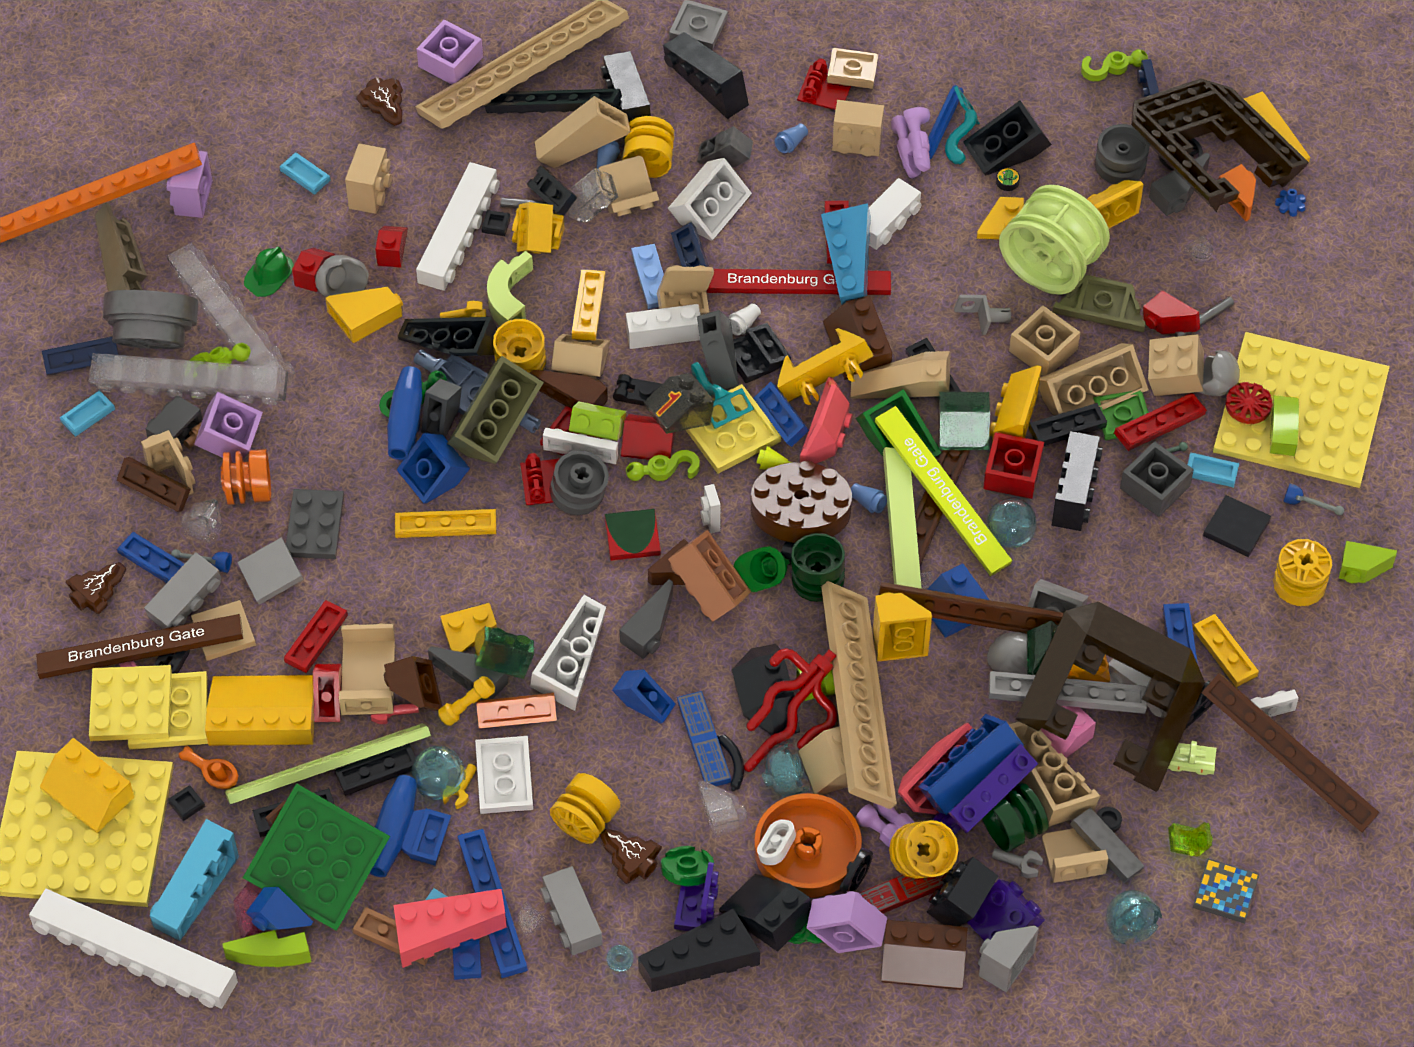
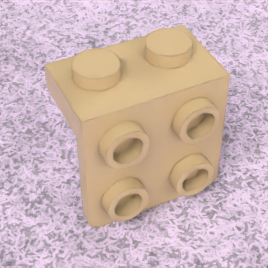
[598,156,659,216]
[657,265,714,315]
[141,430,196,495]
[1042,828,1108,883]

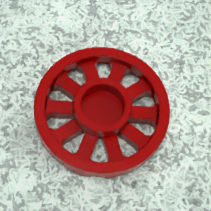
[1225,382,1273,424]

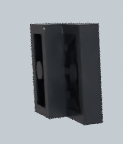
[733,323,791,383]

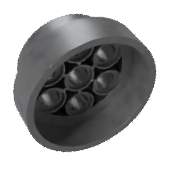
[103,290,198,349]

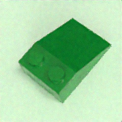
[856,389,942,457]

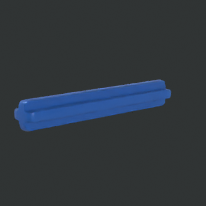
[928,85,964,159]

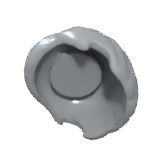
[315,255,369,297]
[1199,350,1240,396]
[987,632,1044,675]

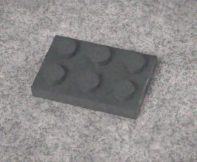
[286,489,344,559]

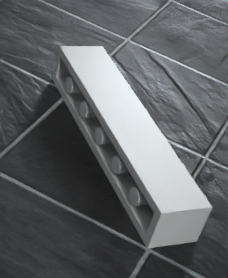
[416,162,500,291]

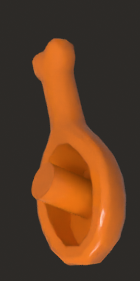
[179,746,239,790]

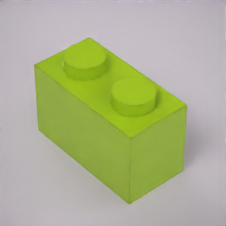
[569,402,627,441]

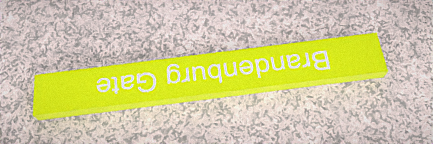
[875,406,1012,576]

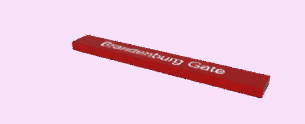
[706,269,891,295]

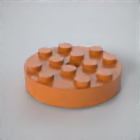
[754,793,862,898]

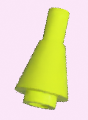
[756,446,791,470]

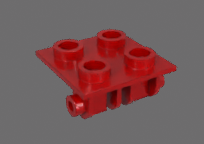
[797,58,851,110]
[520,453,560,506]

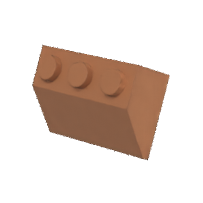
[668,530,751,622]

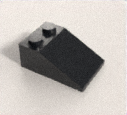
[963,100,1052,176]
[719,874,811,952]

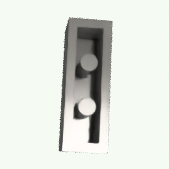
[144,552,222,629]
[540,866,602,956]

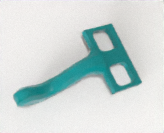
[945,86,980,165]
[691,362,754,429]

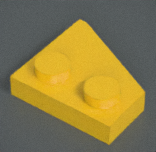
[977,197,1024,240]

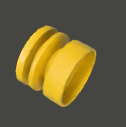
[622,116,674,178]
[493,319,546,373]
[1273,539,1332,606]
[549,773,621,844]
[889,820,959,879]

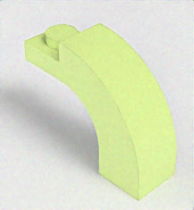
[487,251,533,326]

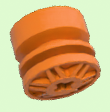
[221,449,271,505]

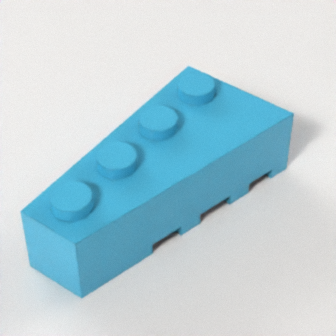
[150,819,239,941]

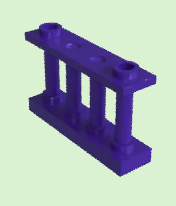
[931,744,1038,835]

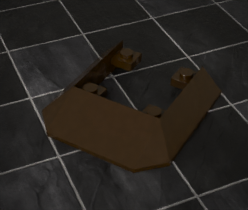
[1131,79,1308,213]
[1015,602,1205,792]

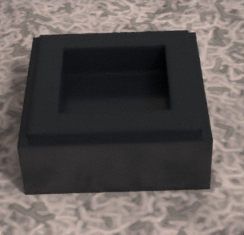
[482,210,511,236]
[168,785,205,821]

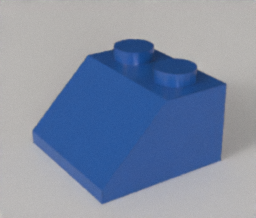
[397,433,470,504]
[927,563,989,638]

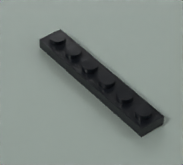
[484,89,622,114]

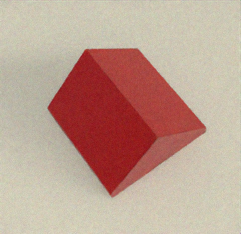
[621,414,678,460]

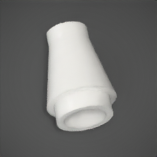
[729,303,761,336]

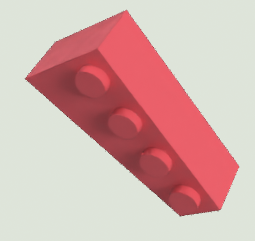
[393,889,507,968]

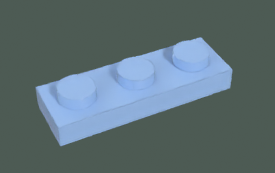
[631,244,664,309]

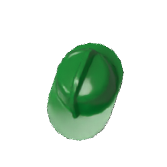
[244,246,294,297]
[733,546,790,592]

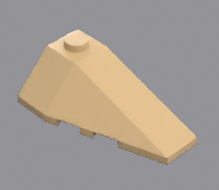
[851,351,951,399]

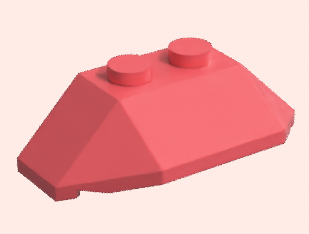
[800,377,853,464]
[898,723,973,815]

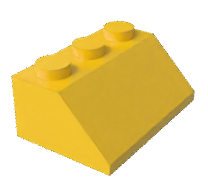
[1087,180,1144,229]
[989,365,1042,443]
[873,592,932,662]
[40,738,134,833]

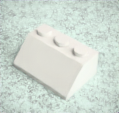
[668,158,752,241]

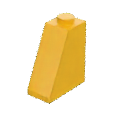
[325,287,403,343]

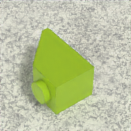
[1339,541,1397,583]

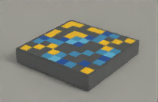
[1193,858,1259,924]

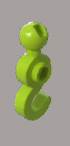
[1081,49,1148,82]
[185,343,251,379]
[626,450,700,481]

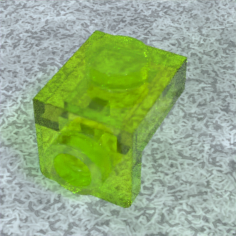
[1168,822,1213,857]

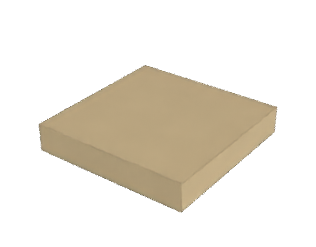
[827,48,879,89]
[191,600,256,661]

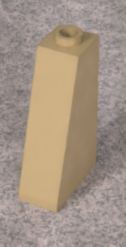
[535,96,631,168]

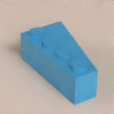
[821,203,871,305]

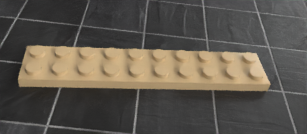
[415,0,629,129]
[821,581,897,809]

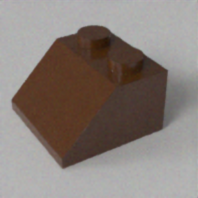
[384,656,442,711]

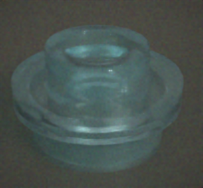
[606,945,634,972]

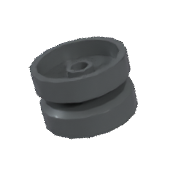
[1095,124,1150,184]
[549,450,609,516]

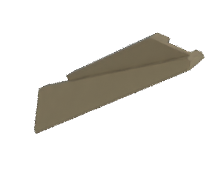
[95,203,147,292]

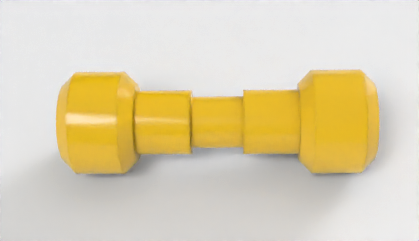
[438,676,495,726]

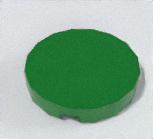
[661,846,715,886]

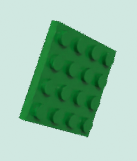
[242,783,390,931]

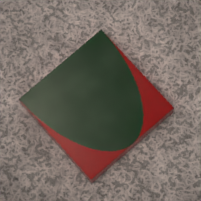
[605,509,661,561]

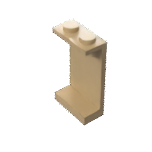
[339,623,395,715]

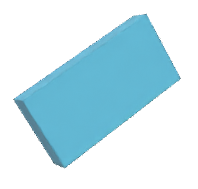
[280,152,331,195]
[60,390,115,437]
[1187,452,1239,488]

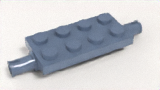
[414,349,541,433]

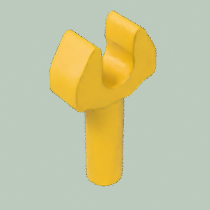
[440,301,486,318]
[442,764,477,809]

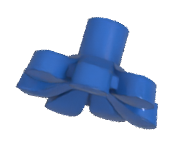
[1275,189,1306,217]

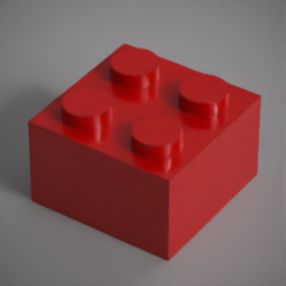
[983,432,1044,499]

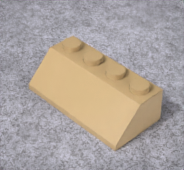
[1039,343,1148,416]

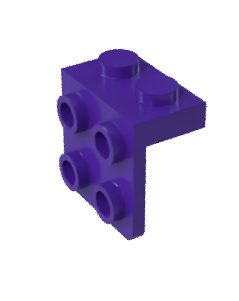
[674,862,719,931]
[967,879,1045,941]

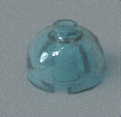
[986,498,1037,548]
[762,742,809,796]
[412,745,466,800]
[1106,890,1162,944]

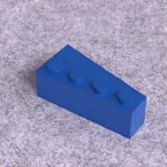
[918,714,1024,815]

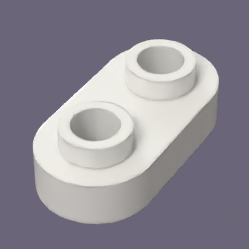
[757,820,796,865]

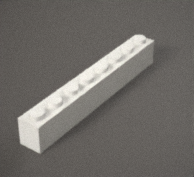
[29,888,238,1009]

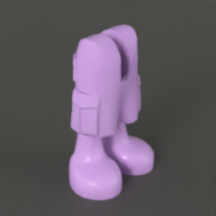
[891,107,930,178]
[855,803,920,855]

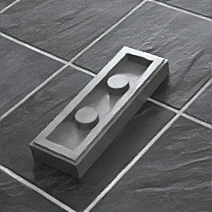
[1070,807,1144,883]

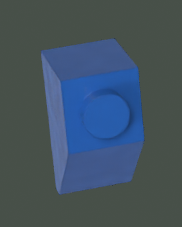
[612,669,676,723]
[246,887,313,931]

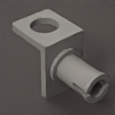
[954,295,1011,335]

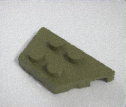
[1052,274,1146,333]

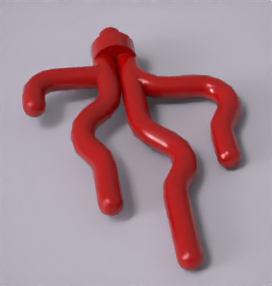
[744,648,838,772]

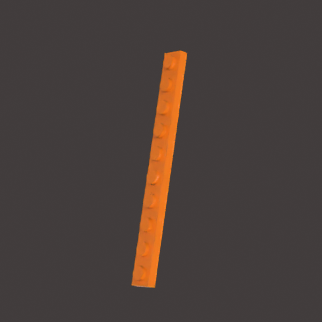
[0,142,202,243]

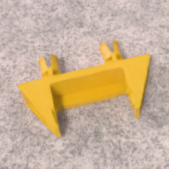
[777,328,874,405]

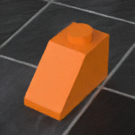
[1219,164,1256,221]

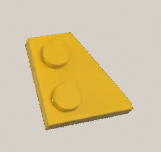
[440,603,497,652]

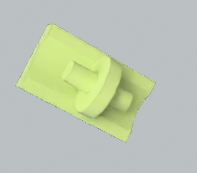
[1168,741,1217,775]

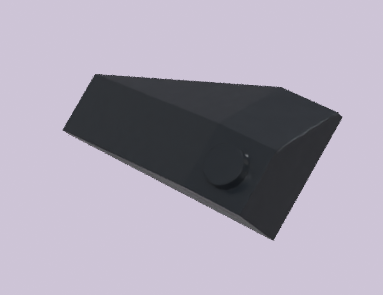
[397,317,497,356]

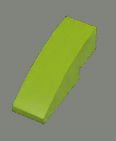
[1270,395,1299,456]
[222,930,312,967]

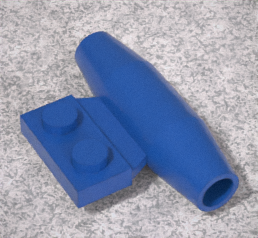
[387,366,422,461]
[370,775,451,877]

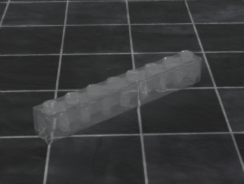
[167,242,295,398]
[89,353,289,405]

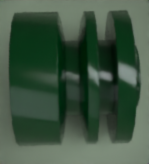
[791,533,845,602]
[982,782,1049,852]

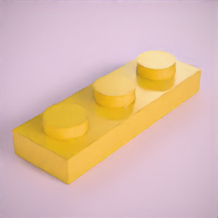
[1193,614,1259,687]

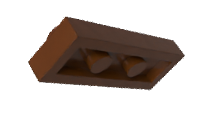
[117,457,191,512]

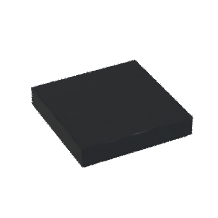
[1203,495,1271,557]

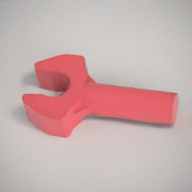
[371,703,419,724]

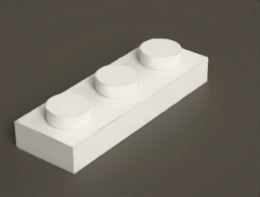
[543,428,618,464]

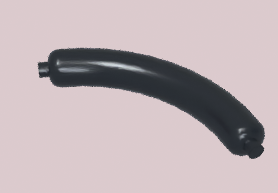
[717,735,744,791]

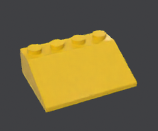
[205,675,314,746]

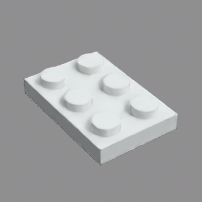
[475,736,533,814]

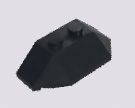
[732,644,800,735]

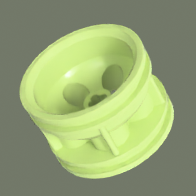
[999,185,1110,295]

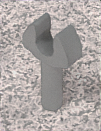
[992,848,1043,878]

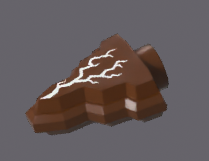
[356,78,403,126]
[66,562,126,614]
[600,829,662,884]

